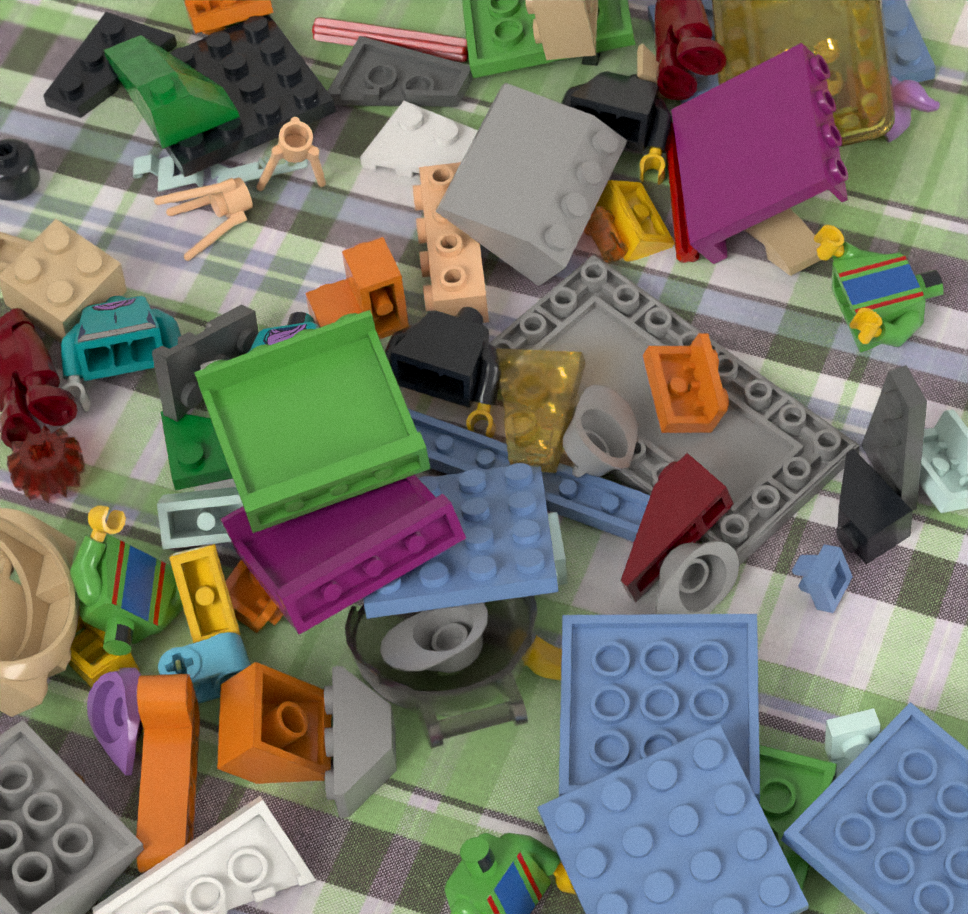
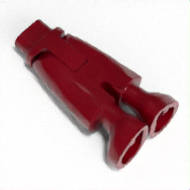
[655,0,727,101]
[0,308,78,450]

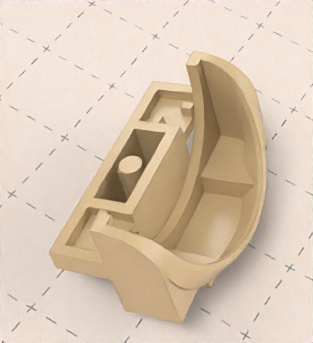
[0,508,80,717]

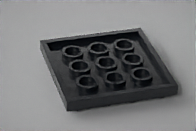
[123,14,336,177]

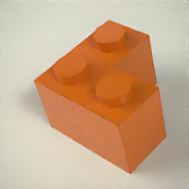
[305,237,409,339]

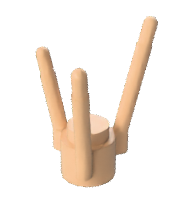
[256,117,326,191]
[154,177,253,261]

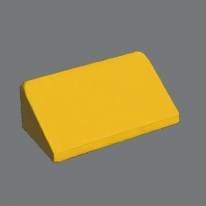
[595,180,675,262]
[169,544,241,643]

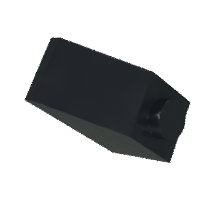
[836,449,913,565]

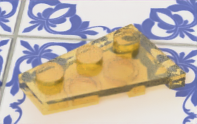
[496,348,586,473]

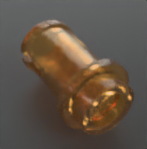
[583,206,628,263]

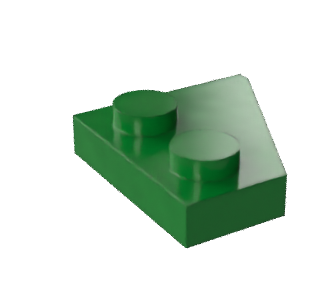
[160,411,233,491]

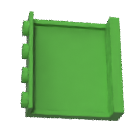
[194,310,431,533]

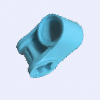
[158,632,251,704]

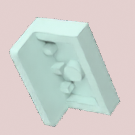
[919,410,968,513]

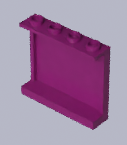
[671,43,848,264]
[220,475,466,635]

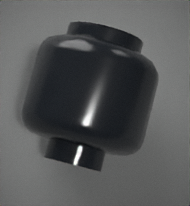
[0,139,40,201]

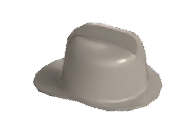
[562,385,638,478]
[655,540,739,614]
[380,603,488,673]

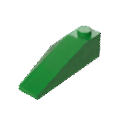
[104,35,240,149]

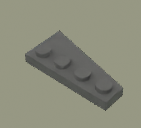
[861,365,927,510]

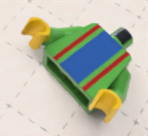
[813,225,943,352]
[70,505,183,656]
[445,833,576,914]

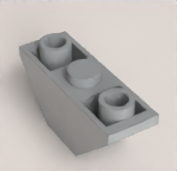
[324,666,397,818]

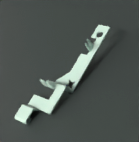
[133,154,308,192]

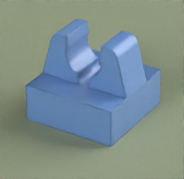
[792,544,853,613]

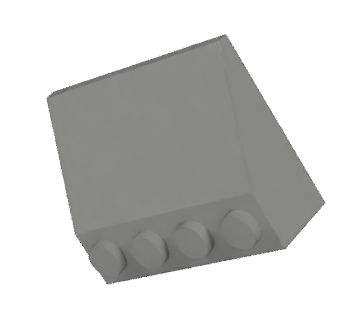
[436,83,627,286]
[0,720,144,914]

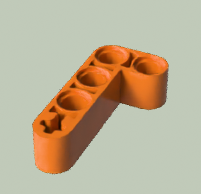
[136,674,200,873]

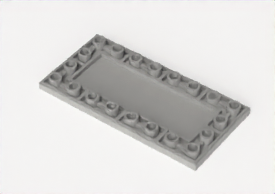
[489,254,859,566]

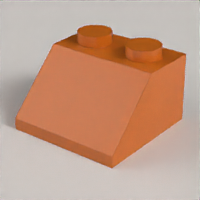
[217,662,331,784]

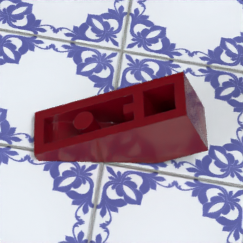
[620,453,734,603]

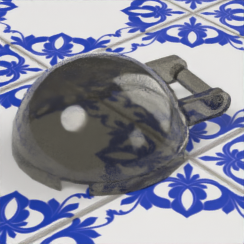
[345,596,538,749]

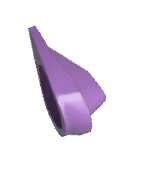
[87,668,143,775]

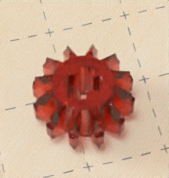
[7,425,86,503]

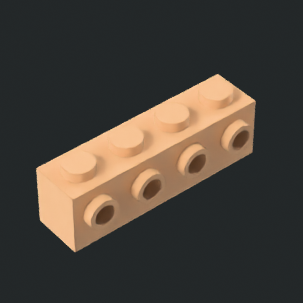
[412,162,489,323]

